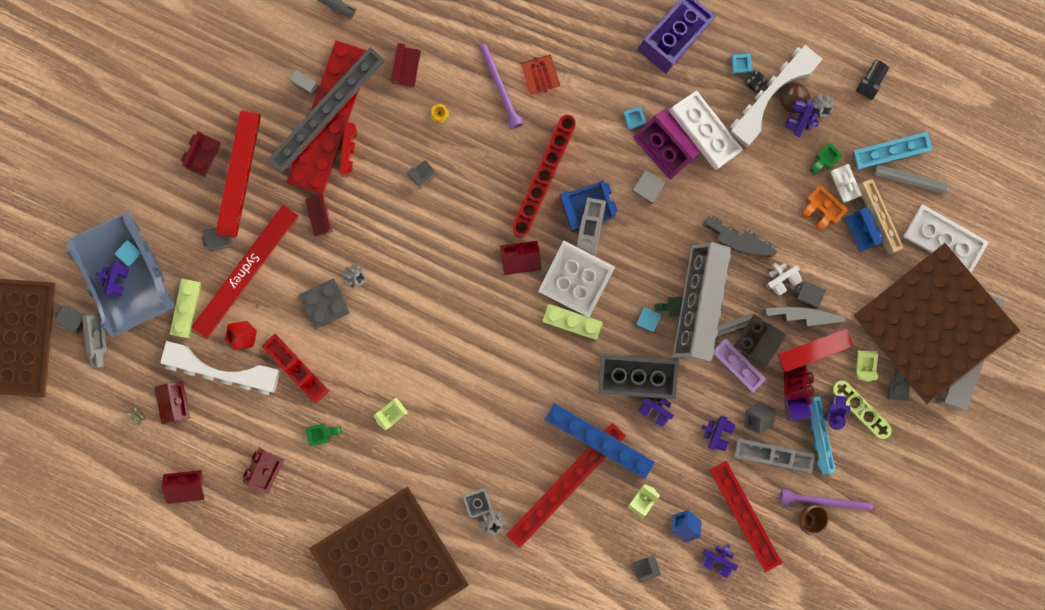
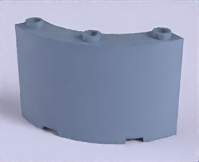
[66,210,174,337]

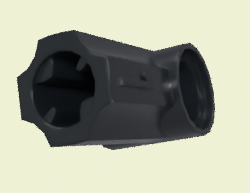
[856,60,889,101]

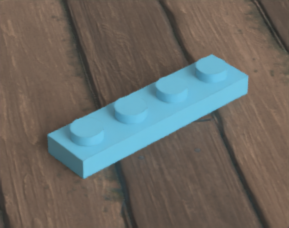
[853,132,932,170]
[809,396,836,475]

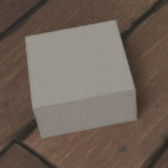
[290,70,319,96]
[632,170,665,204]
[462,488,493,519]

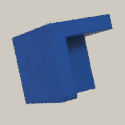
[671,510,702,542]

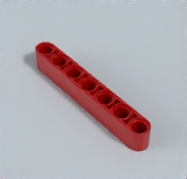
[216,110,261,238]
[512,115,576,238]

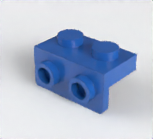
[844,207,882,252]

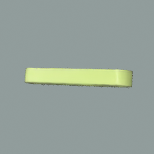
[832,381,892,439]

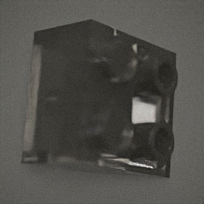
[733,314,787,368]

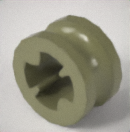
[128,406,146,425]

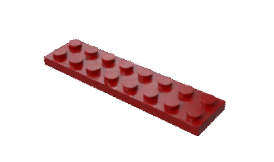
[286,40,367,194]

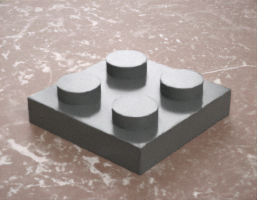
[299,278,350,329]

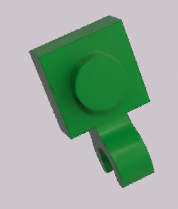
[809,142,843,175]
[306,423,342,446]

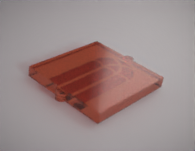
[521,54,560,95]

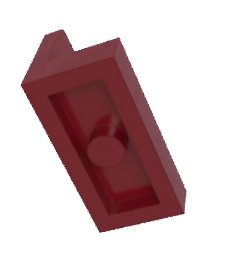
[391,43,421,87]
[305,193,333,236]
[500,240,542,275]
[155,381,190,424]
[162,470,205,504]

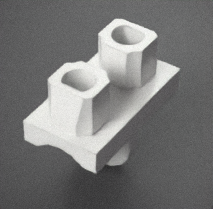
[830,164,862,203]
[766,262,802,296]

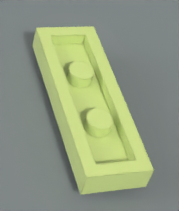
[169,278,201,339]
[542,304,603,340]

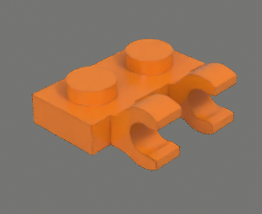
[801,185,848,231]

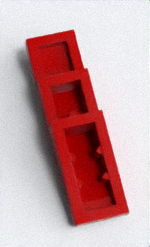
[777,328,854,372]
[261,333,329,404]

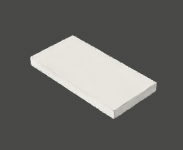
[669,90,743,171]
[902,204,989,273]

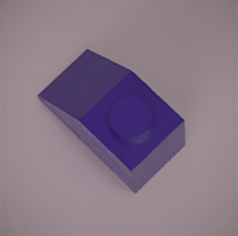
[783,397,812,421]

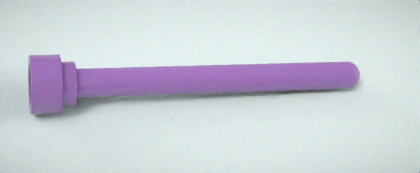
[480,44,524,130]
[780,489,873,510]

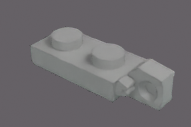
[82,313,107,368]

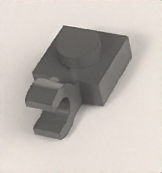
[888,368,910,401]

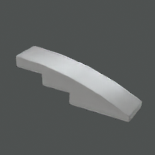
[764,307,845,328]
[734,439,816,474]

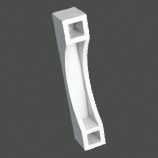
[730,45,823,148]
[160,341,280,395]

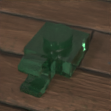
[654,297,683,317]

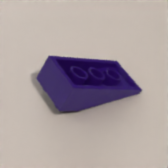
[637,0,716,74]

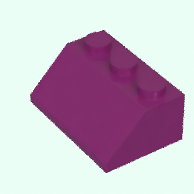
[633,108,701,180]

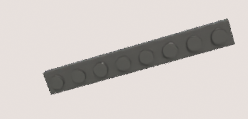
[268,47,385,174]

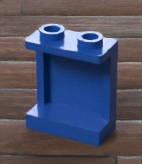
[560,180,618,232]

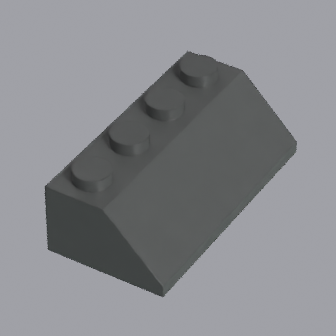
[598,353,679,399]

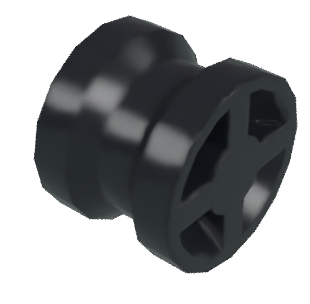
[744,70,768,94]

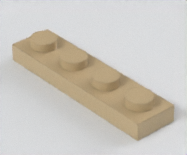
[858,179,904,255]

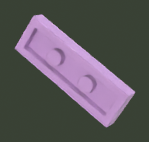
[714,338,766,393]

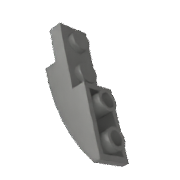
[703,216,778,257]

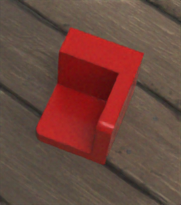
[224,321,257,350]

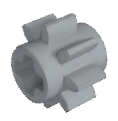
[811,94,835,119]
[342,263,366,289]
[480,511,506,536]

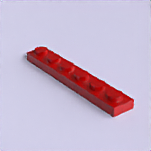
[709,461,782,573]

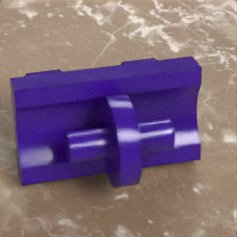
[785,99,820,137]
[95,261,129,296]
[825,396,850,430]
[639,397,674,427]
[701,416,736,451]
[701,544,738,578]

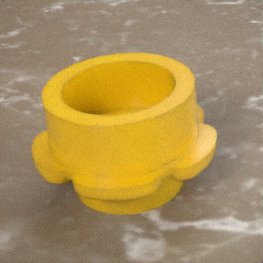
[431,104,449,123]

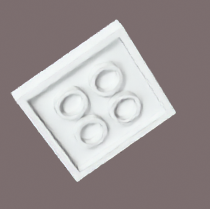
[538,241,615,317]

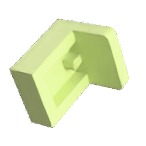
[855,350,878,382]
[373,398,408,430]
[627,484,660,519]

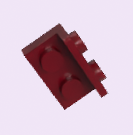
[181,131,221,177]
[784,365,815,405]
[243,447,284,495]

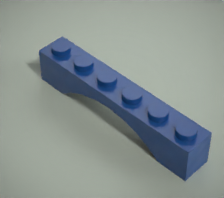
[545,403,655,479]

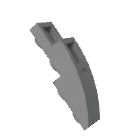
[577,197,607,257]

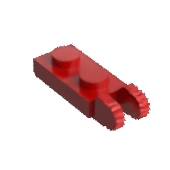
[339,122,357,177]

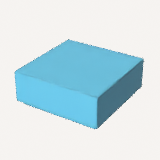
[731,54,752,75]
[623,106,647,131]
[115,239,141,266]
[636,307,661,332]

